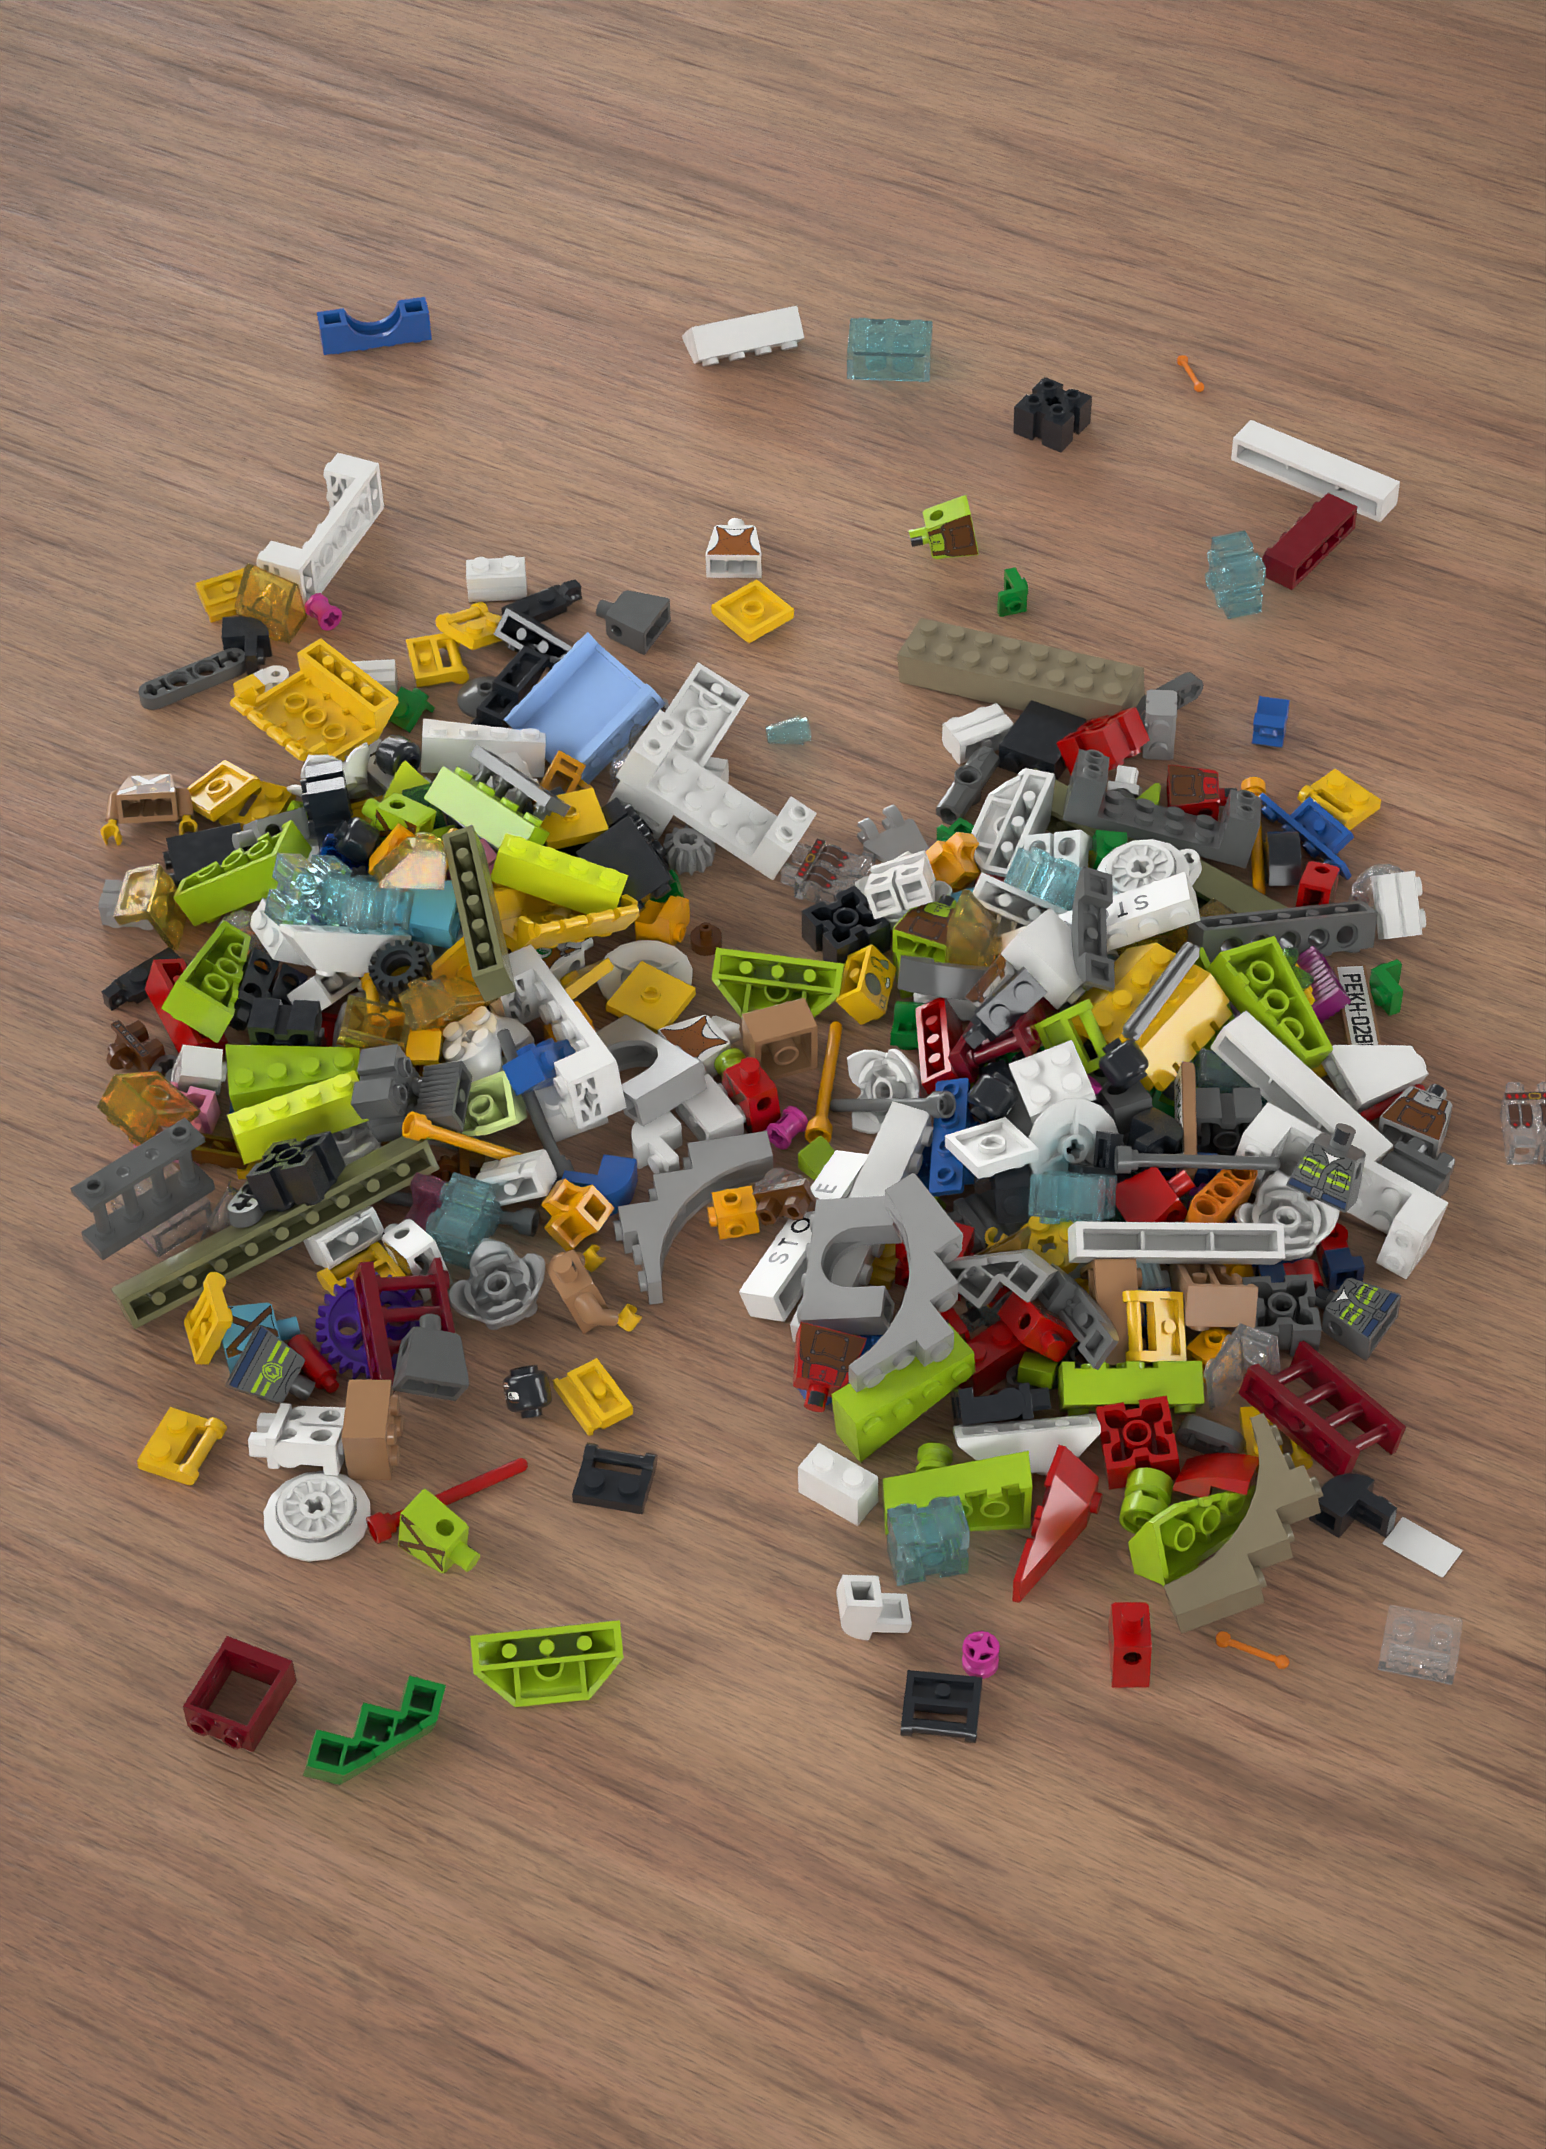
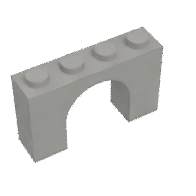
[596,1015,707,1126]
[797,1196,902,1336]

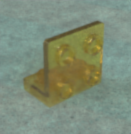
[113,863,187,951]

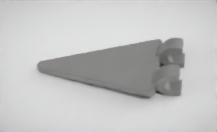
[857,804,953,894]

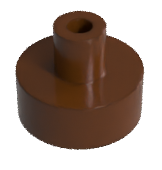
[690,922,722,956]

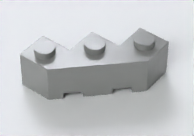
[904,1249,1058,1309]

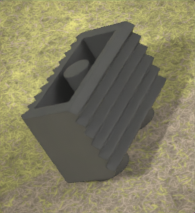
[413,1060,473,1133]

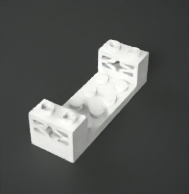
[257,453,384,614]
[608,662,749,840]
[616,710,817,880]
[489,944,627,1130]
[1235,1102,1448,1279]

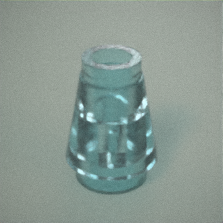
[766,715,812,745]

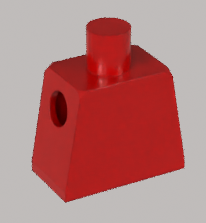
[1106,1167,1195,1223]

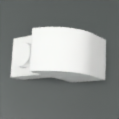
[631,1111,682,1174]
[836,1575,912,1640]

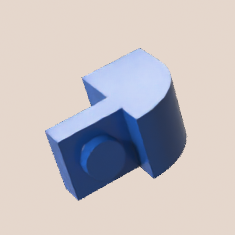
[1252,696,1290,748]
[562,1154,638,1216]

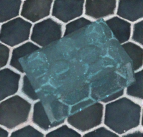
[847,318,933,382]

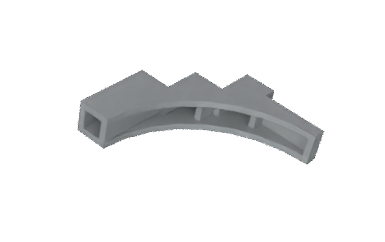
[613,1131,774,1305]
[849,1173,963,1392]

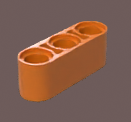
[1184,1169,1258,1223]

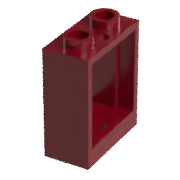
[183,1636,297,1752]

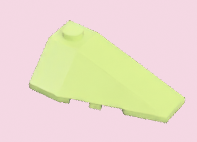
[390,1071,527,1142]

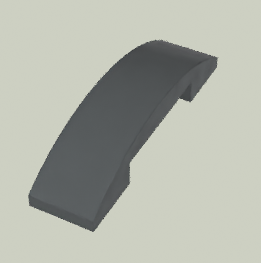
[1071,867,1115,992]
[897,955,1015,1000]
[1038,1263,1119,1370]

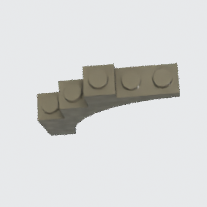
[1164,1413,1323,1634]

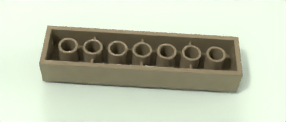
[897,618,1145,722]

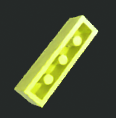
[491,833,628,914]
[227,1071,369,1165]

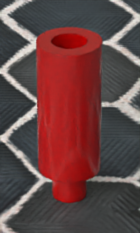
[287,1334,339,1393]

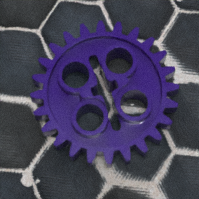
[315,1272,424,1380]

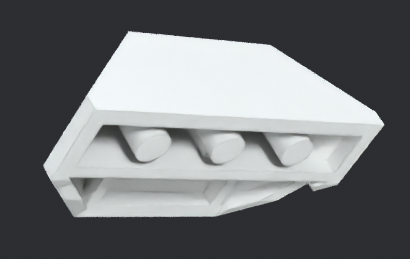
[971,768,1056,879]
[968,872,1069,953]
[279,924,412,977]
[953,1413,1101,1475]

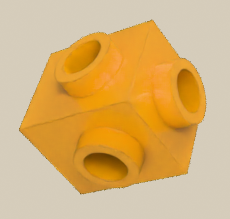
[707,1185,760,1240]

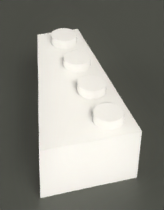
[421,718,546,778]

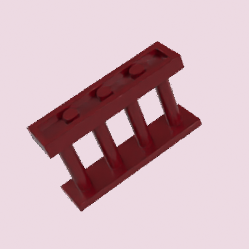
[948,996,1060,1083]
[353,1257,468,1393]
[1238,1340,1407,1477]

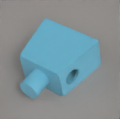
[386,880,461,949]

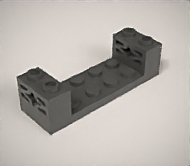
[1063,749,1261,868]

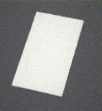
[1382,1517,1463,1578]

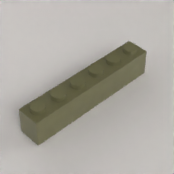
[442,825,516,1002]

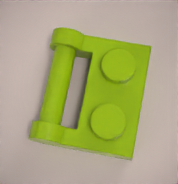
[1034,999,1107,1074]

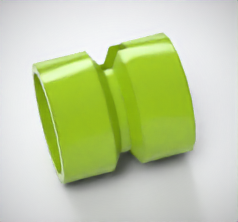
[1119,1467,1174,1534]

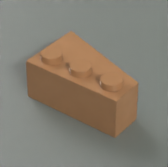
[1079,1258,1146,1367]
[1169,1264,1258,1331]

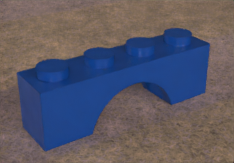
[317,297,432,355]

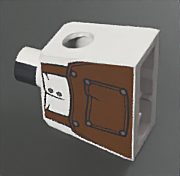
[382,1219,453,1302]

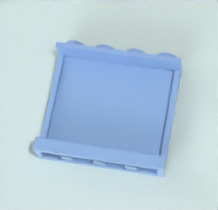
[504,632,666,784]

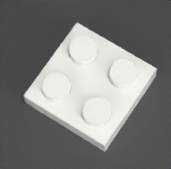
[1009,1040,1096,1124]
[945,1117,1039,1179]

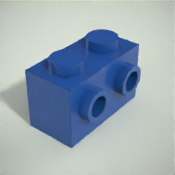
[502,1038,576,1096]

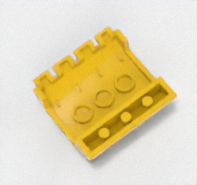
[230,638,399,762]
[492,882,640,952]
[1071,943,1232,1091]

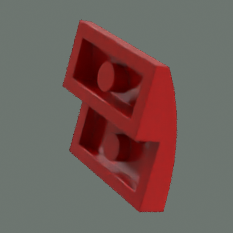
[1173,1453,1259,1497]

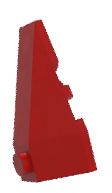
[1012,1445,1103,1603]

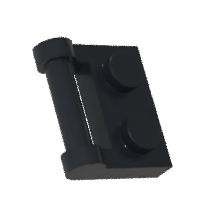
[572,1442,658,1515]
[900,1670,982,1743]

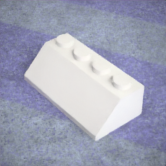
[682,306,804,367]

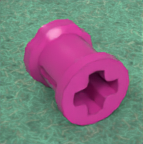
[304,593,342,631]
[765,1106,808,1150]

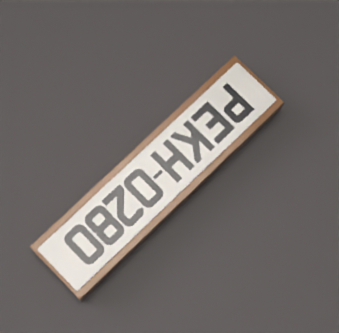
[1333,965,1381,1045]
[1174,1061,1198,1181]

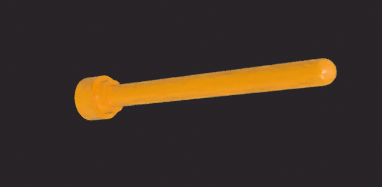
[1241,777,1266,895]
[805,1021,842,1143]
[402,1111,523,1160]

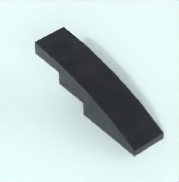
[471,646,550,729]

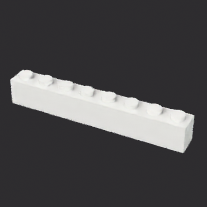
[790,1101,933,1342]

